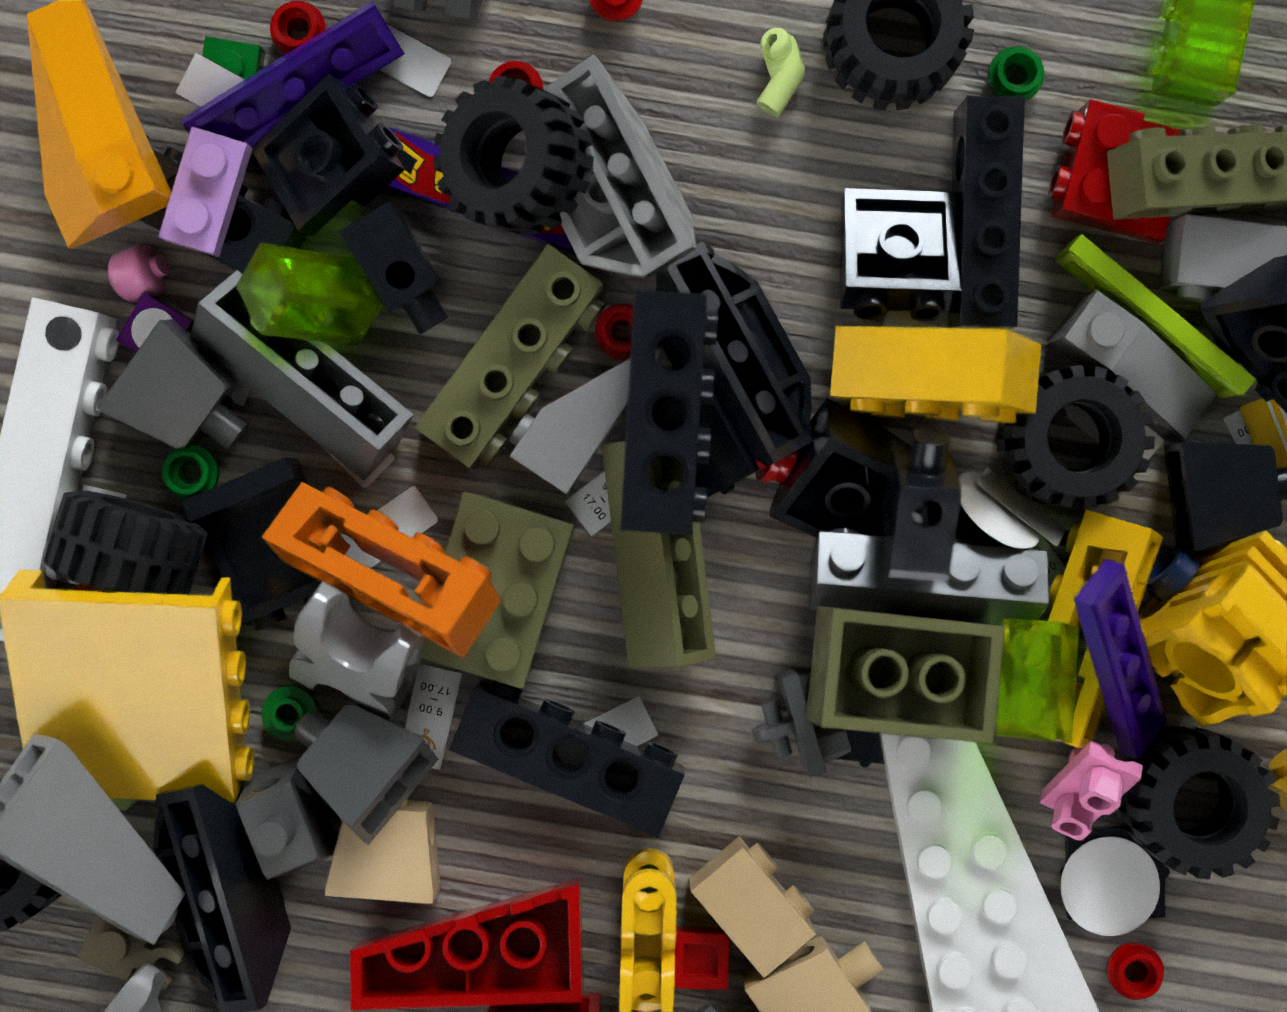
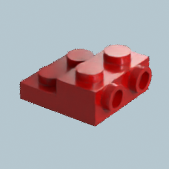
[1048,99,1182,244]

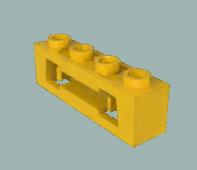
[1012,510,1163,748]

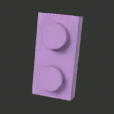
[158,127,253,257]

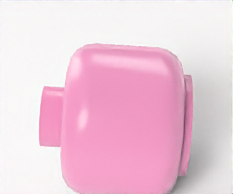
[108,243,170,303]

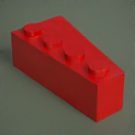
[350,878,584,1010]

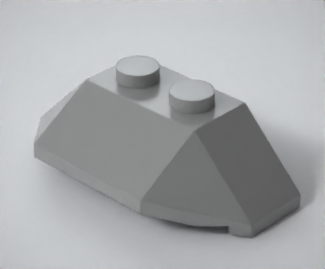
[546,55,697,279]

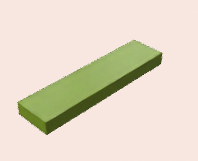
[1054,234,1256,398]

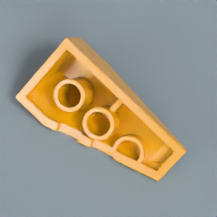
[27,0,171,249]

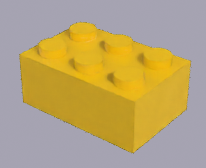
[830,326,1041,423]

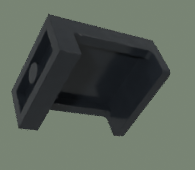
[181,457,324,631]

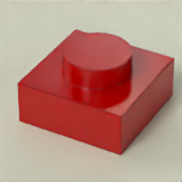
[674,926,730,990]

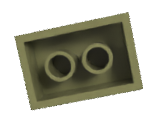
[419,491,576,689]
[806,606,1005,744]

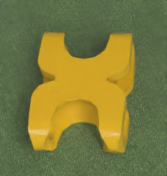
[619,848,676,1012]

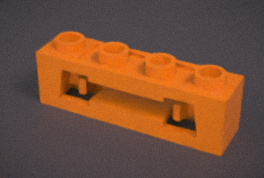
[262,482,502,658]

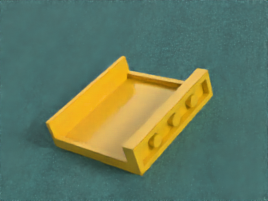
[0,570,254,803]

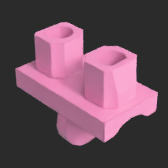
[1040,741,1143,841]

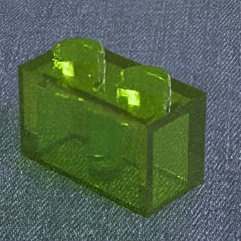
[1148,0,1255,107]
[236,243,384,346]
[996,619,1079,743]

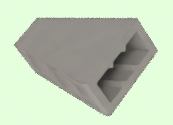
[0,733,186,945]

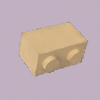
[689,836,816,978]

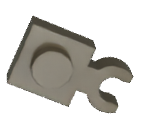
[77,916,185,990]

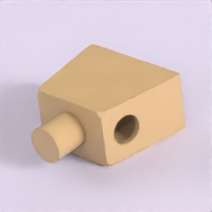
[325,798,440,904]
[742,936,884,1012]

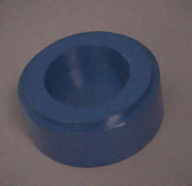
[1146,548,1200,602]

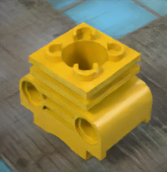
[1138,530,1287,727]

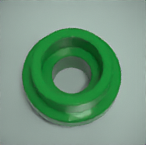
[987,46,1045,102]
[162,445,220,500]
[261,685,319,742]

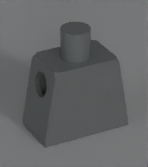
[97,319,249,450]
[294,704,439,845]
[236,755,338,879]

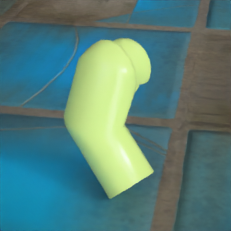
[756,28,805,117]

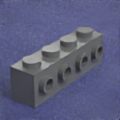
[190,270,414,481]
[809,528,1049,630]

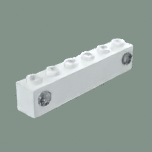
[0,297,119,641]

